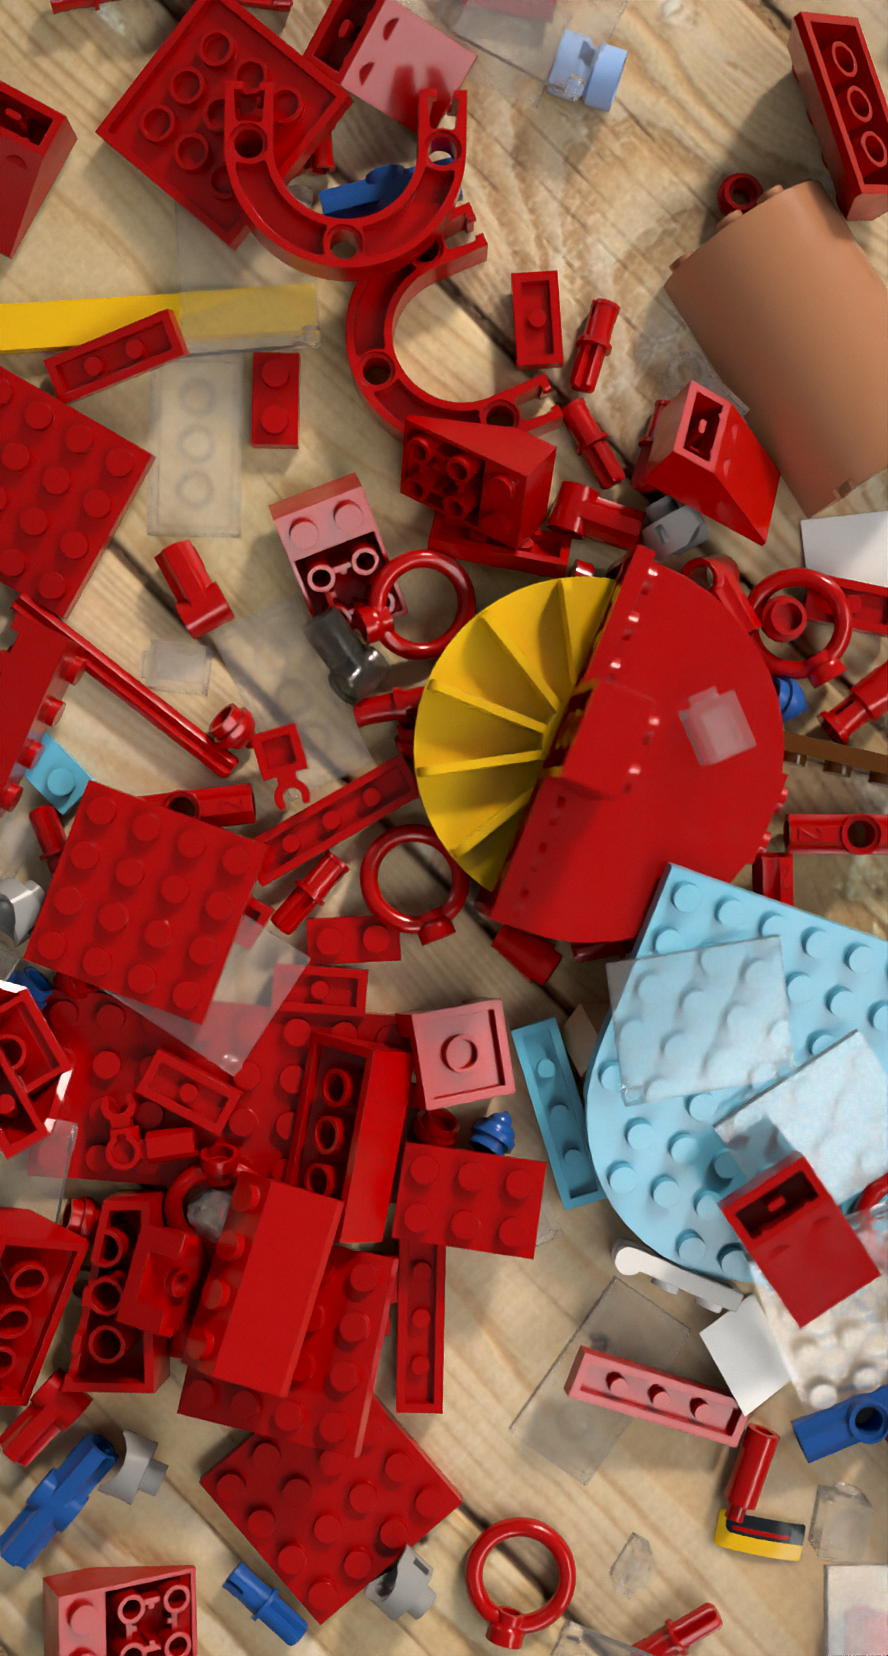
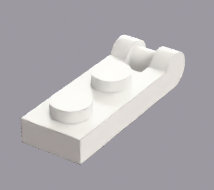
[610,1237,744,1313]

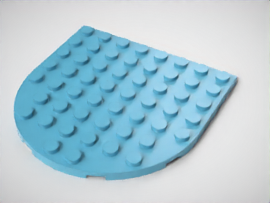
[583,862,888,1282]

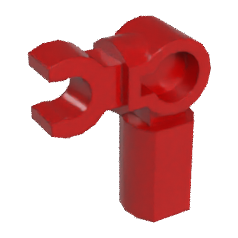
[100,1092,200,1170]

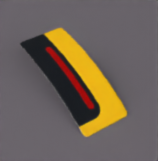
[714,1508,806,1561]

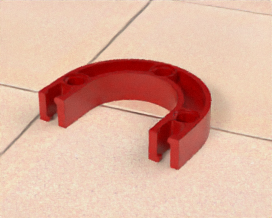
[224,80,468,282]
[345,202,564,443]

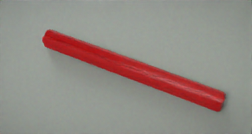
[10,593,239,778]

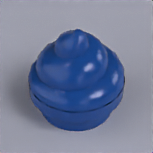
[772,677,808,723]
[7,966,53,1010]
[469,1111,515,1155]

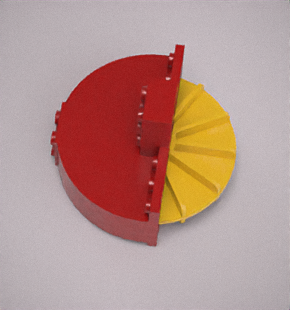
[413,544,788,943]

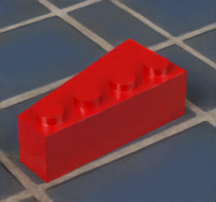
[0,612,87,818]
[61,1189,170,1393]

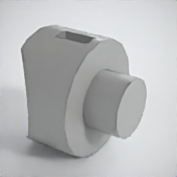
[640,495,708,561]
[0,877,46,949]
[98,1429,169,1505]
[364,1544,437,1620]

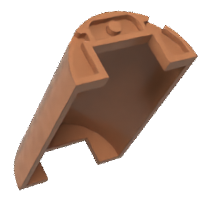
[664,178,888,520]

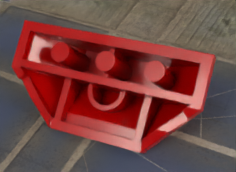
[0,980,74,1160]

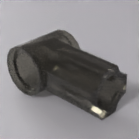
[301,605,390,705]

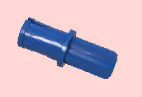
[222,1561,308,1646]

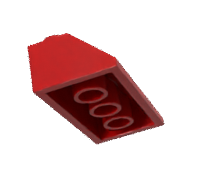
[787,11,888,221]
[285,1031,414,1243]
[181,1170,345,1398]
[0,1206,89,1406]

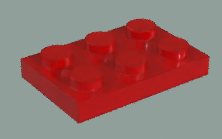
[391,1141,547,1260]

